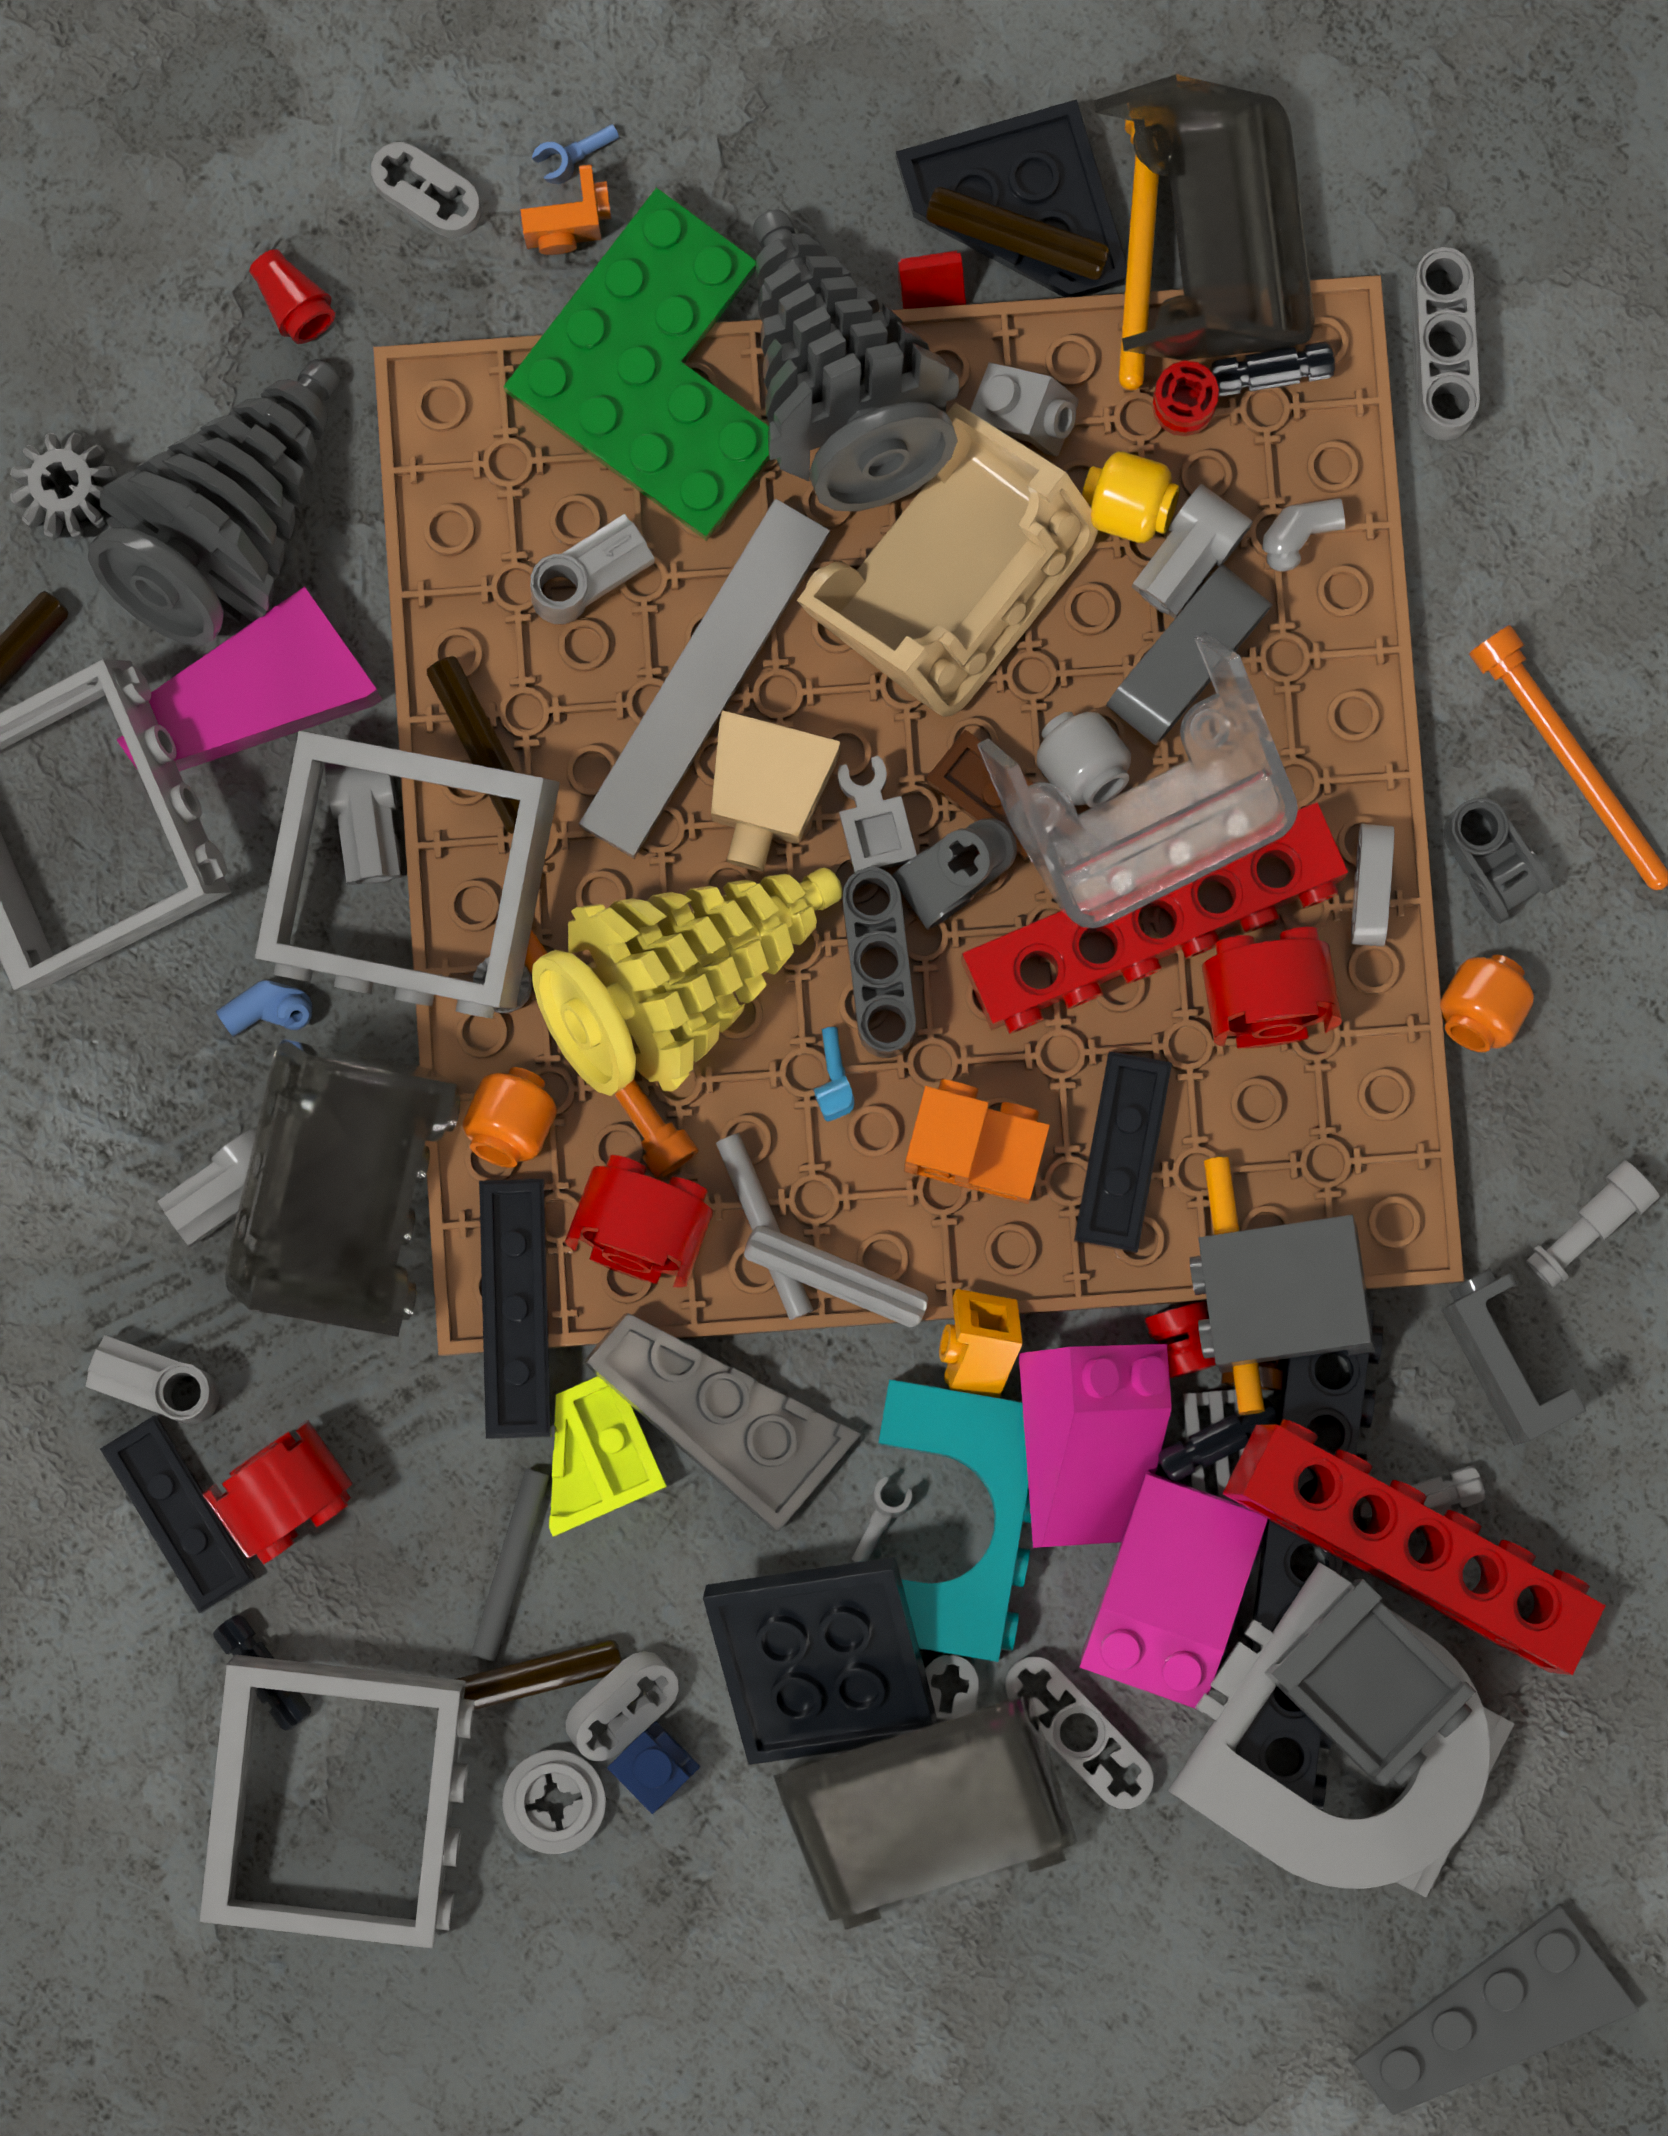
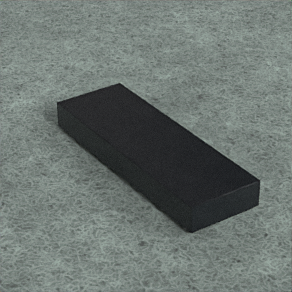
[1073,1051,1172,1253]
[100,1415,256,1613]

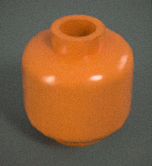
[1440,955,1534,1052]
[462,1067,557,1168]

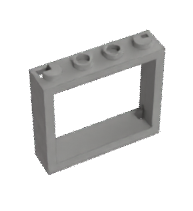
[0,659,231,991]
[255,731,560,1019]
[200,1655,475,1948]

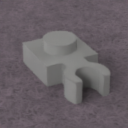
[838,756,917,873]

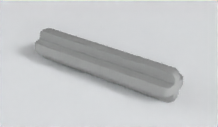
[744,1225,928,1327]

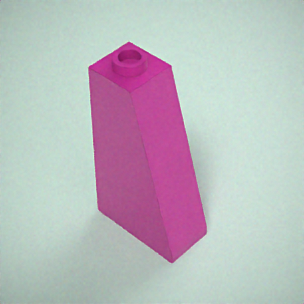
[116,586,382,771]

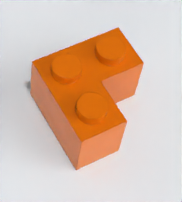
[904,1079,1050,1204]

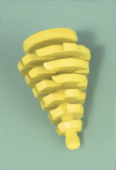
[532,867,843,1096]

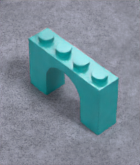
[878,1379,1031,1662]

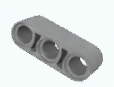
[1410,247,1480,441]

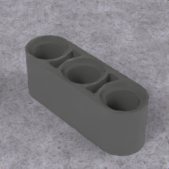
[1106,564,1273,745]
[843,867,916,1058]

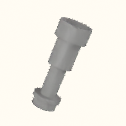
[1526,1160,1660,1289]

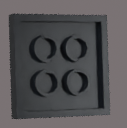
[703,1557,939,1765]

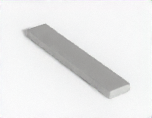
[579,499,830,859]

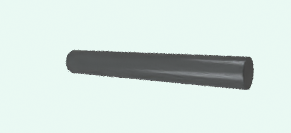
[471,1469,550,1661]

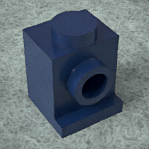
[607,1721,701,1814]

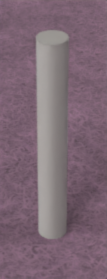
[716,1133,814,1321]

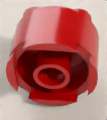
[1202,927,1342,1049]
[565,1155,713,1288]
[202,1420,353,1565]

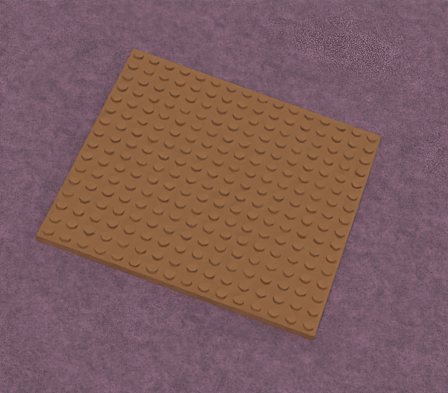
[373,275,1464,1356]

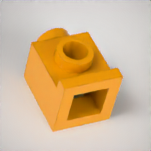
[939,1289,1023,1398]

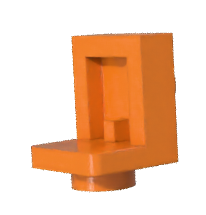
[520,164,611,255]

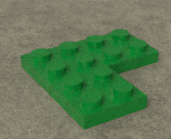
[503,187,770,541]

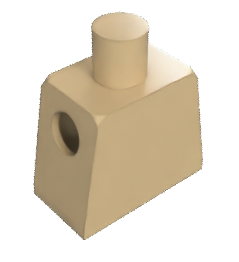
[711,710,841,871]

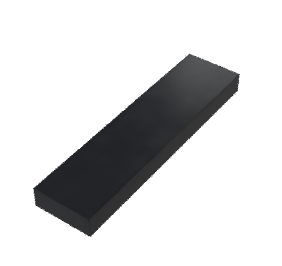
[479,1179,552,1439]

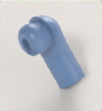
[216,980,312,1037]

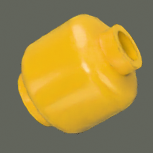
[1082,451,1180,544]

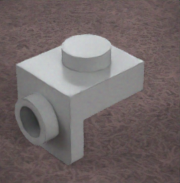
[970,362,1078,456]

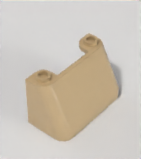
[797,402,1098,717]

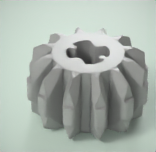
[10,433,118,540]

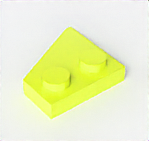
[549,1376,667,1537]

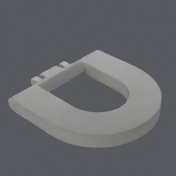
[1168,1563,1490,1889]

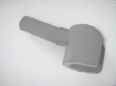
[851,1476,912,1562]

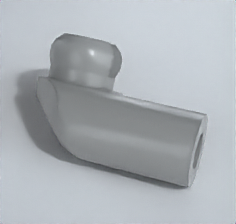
[1262,498,1345,571]

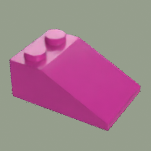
[1019,1344,1172,1548]
[1079,1471,1268,1709]

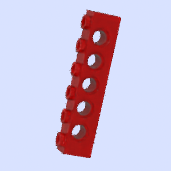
[961,802,1348,1034]
[1222,1419,1606,1675]

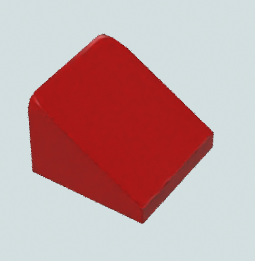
[898,250,966,309]

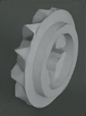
[502,1750,606,1854]

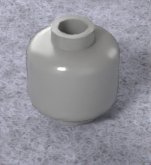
[1036,712,1131,808]

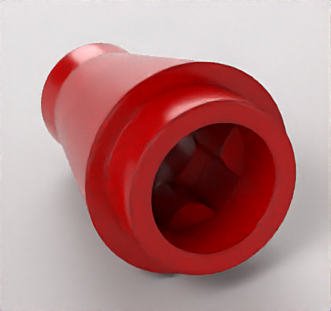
[249,249,335,344]

